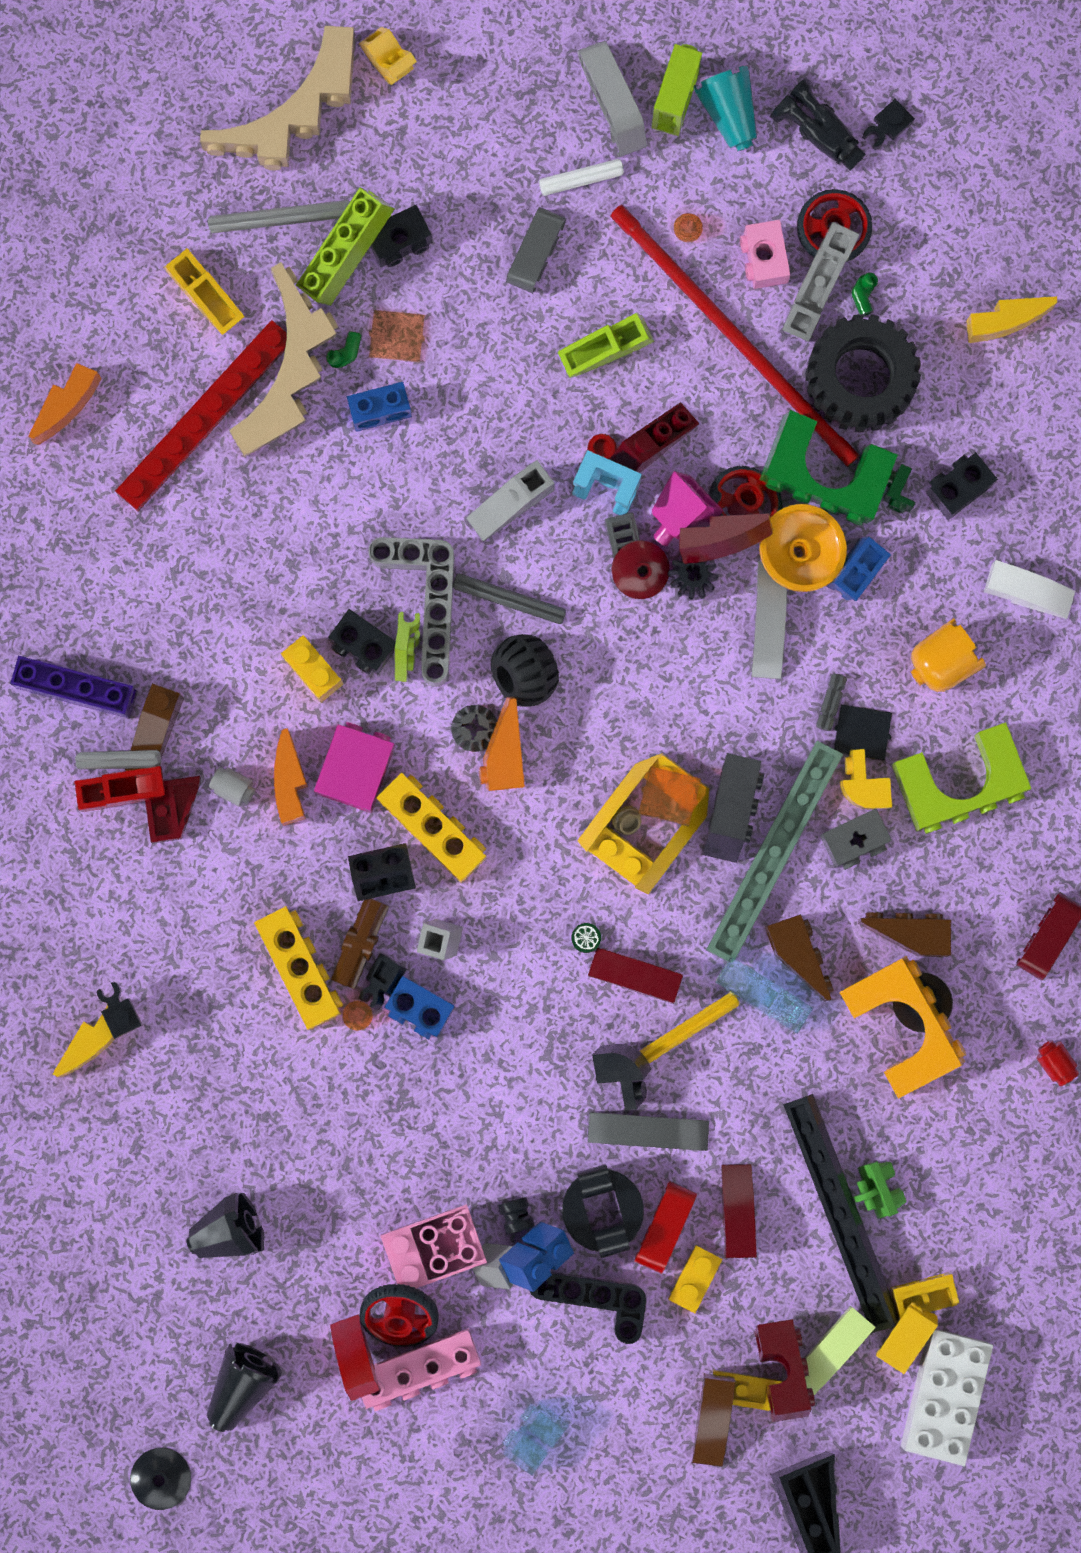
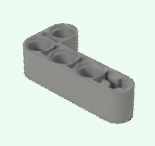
[577,40,647,157]

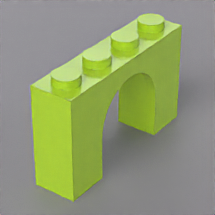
[891,722,1032,834]

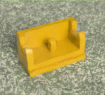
[890,1272,959,1319]
[876,1302,938,1374]

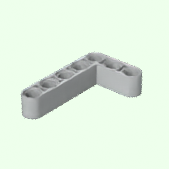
[368,537,455,687]

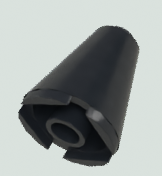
[206,1343,282,1432]

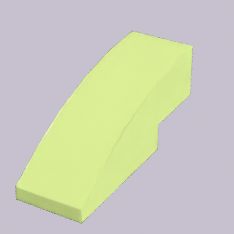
[805,1306,876,1395]

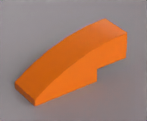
[28,363,102,445]
[274,728,308,826]

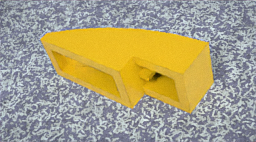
[163,248,245,335]
[966,296,1057,343]
[53,1005,115,1077]

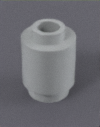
[209,767,256,807]

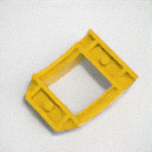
[577,753,710,894]

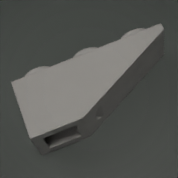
[466,460,555,542]

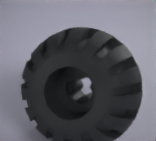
[490,634,559,707]

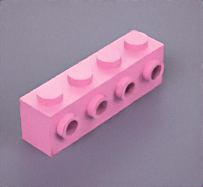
[362,1328,481,1411]

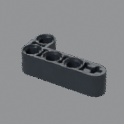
[530,1272,646,1344]

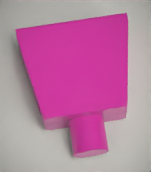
[652,471,723,546]

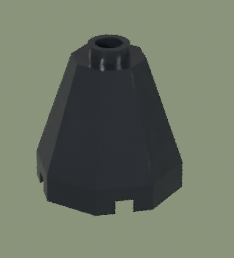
[186,1193,264,1258]

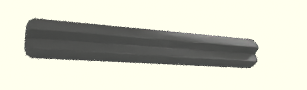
[453,573,566,624]

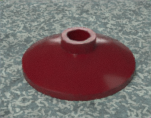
[611,540,670,599]

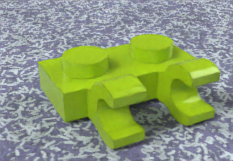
[395,612,420,682]

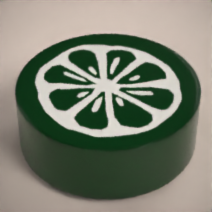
[571,923,601,953]

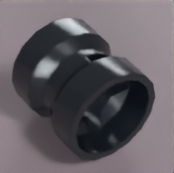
[498,1196,535,1235]

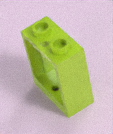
[651,44,703,137]

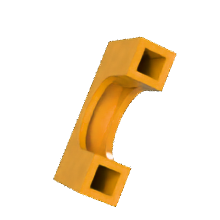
[840,955,966,1099]

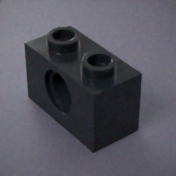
[370,204,433,267]

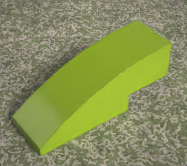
[557,312,655,378]

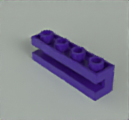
[10,655,138,719]

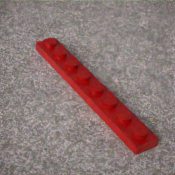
[115,320,287,512]

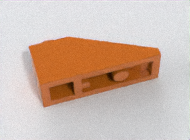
[479,696,525,791]

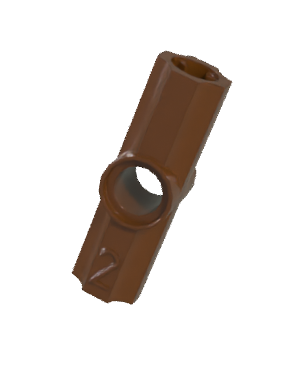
[331,899,389,990]

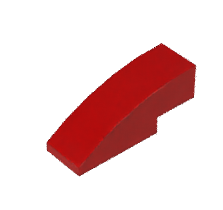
[74,766,166,812]
[330,1314,380,1401]

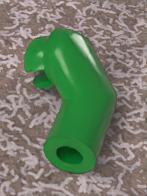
[851,272,878,317]
[326,331,362,369]

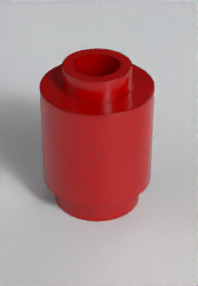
[1036,1040,1079,1086]

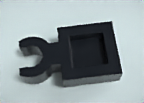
[862,99,915,150]
[359,953,407,1010]
[97,982,143,1039]

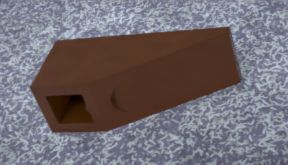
[858,912,951,957]
[765,914,834,1002]

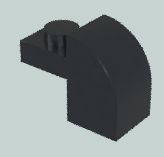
[592,1044,651,1111]

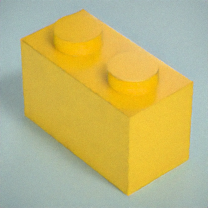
[280,635,344,703]

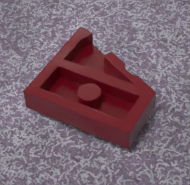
[145,776,201,844]

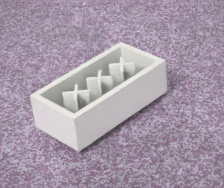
[901,1329,993,1466]

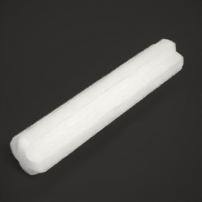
[539,159,624,196]

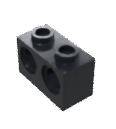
[926,452,998,520]
[328,609,396,675]
[348,843,416,901]

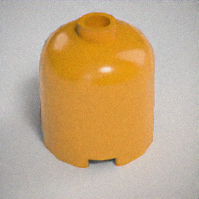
[910,618,986,692]

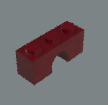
[754,1319,815,1422]

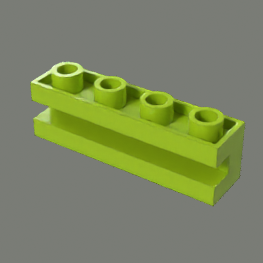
[295,187,395,306]

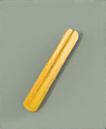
[640,992,740,1064]

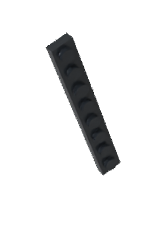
[783,1094,900,1333]

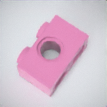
[740,220,791,289]

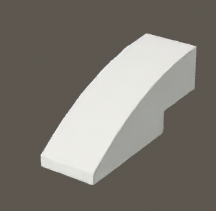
[984,560,1075,619]

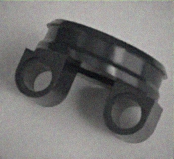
[562,1164,644,1258]

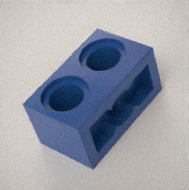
[346,381,412,432]
[385,976,455,1040]

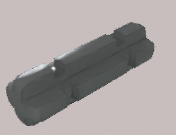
[816,674,847,731]

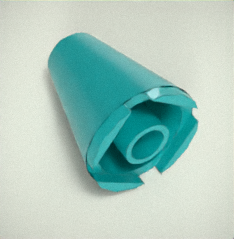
[693,66,757,152]

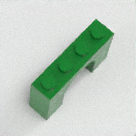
[759,410,898,525]

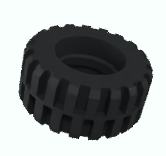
[805,314,921,432]

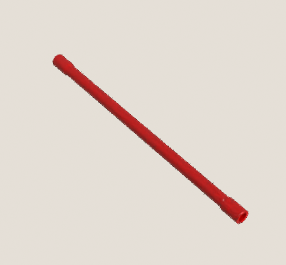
[610,204,860,467]

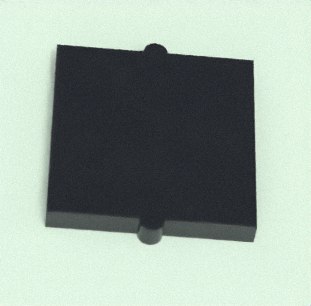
[834,704,892,761]

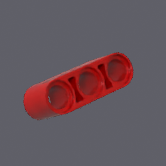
[634,1181,697,1274]

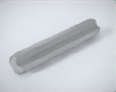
[75,750,161,770]

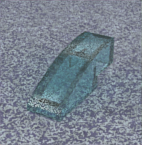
[715,957,813,1034]

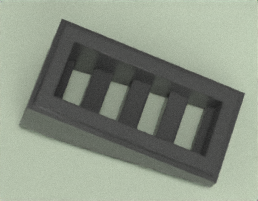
[604,512,647,574]

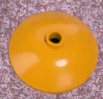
[759,504,847,592]

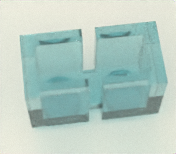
[502,1400,569,1476]

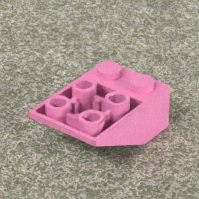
[381,1204,487,1289]

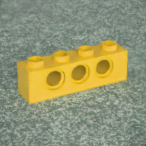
[376,772,487,884]
[254,906,344,1031]

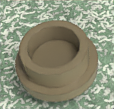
[612,806,642,835]

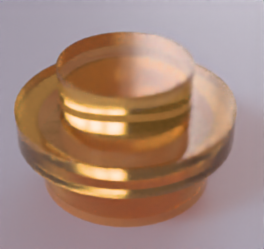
[674,213,703,243]
[343,1001,373,1031]

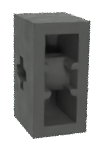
[820,809,892,870]

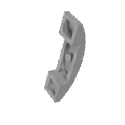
[782,222,860,342]
[751,561,787,679]

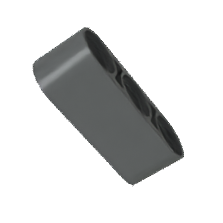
[506,207,566,294]

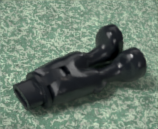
[770,77,866,171]

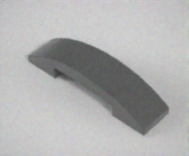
[588,1112,709,1151]

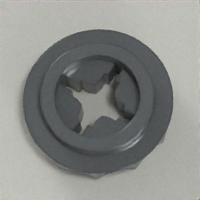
[451,704,497,752]

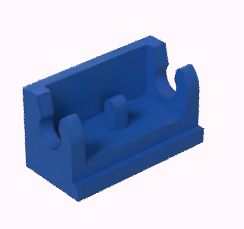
[827,536,891,601]

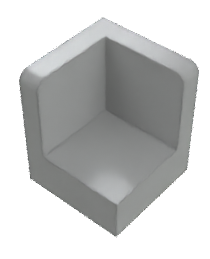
[472,1243,513,1289]

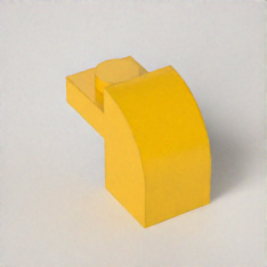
[358,27,417,85]
[839,749,892,810]

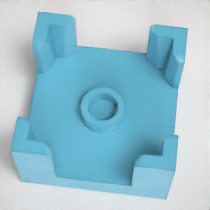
[572,450,642,515]

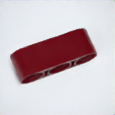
[1015,892,1081,981]

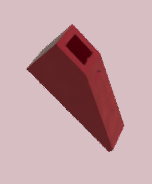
[610,402,699,473]

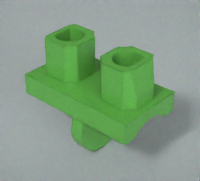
[853,1161,907,1219]

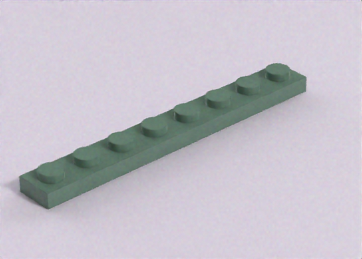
[706,741,843,964]

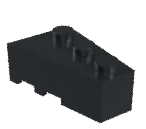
[702,753,765,863]
[770,1451,841,1553]

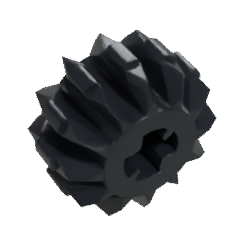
[668,557,718,601]

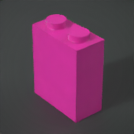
[314,722,395,813]

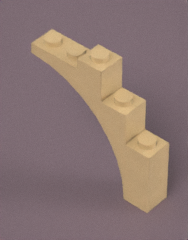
[200,26,355,171]
[229,262,338,457]

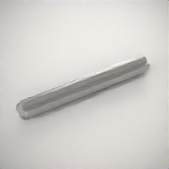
[208,200,350,233]

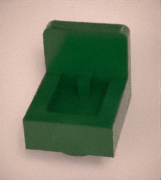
[883,464,916,514]

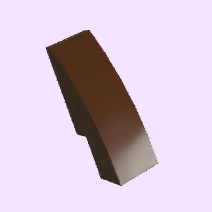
[692,1373,735,1467]

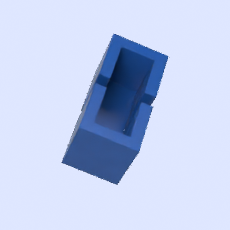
[499,1221,574,1292]

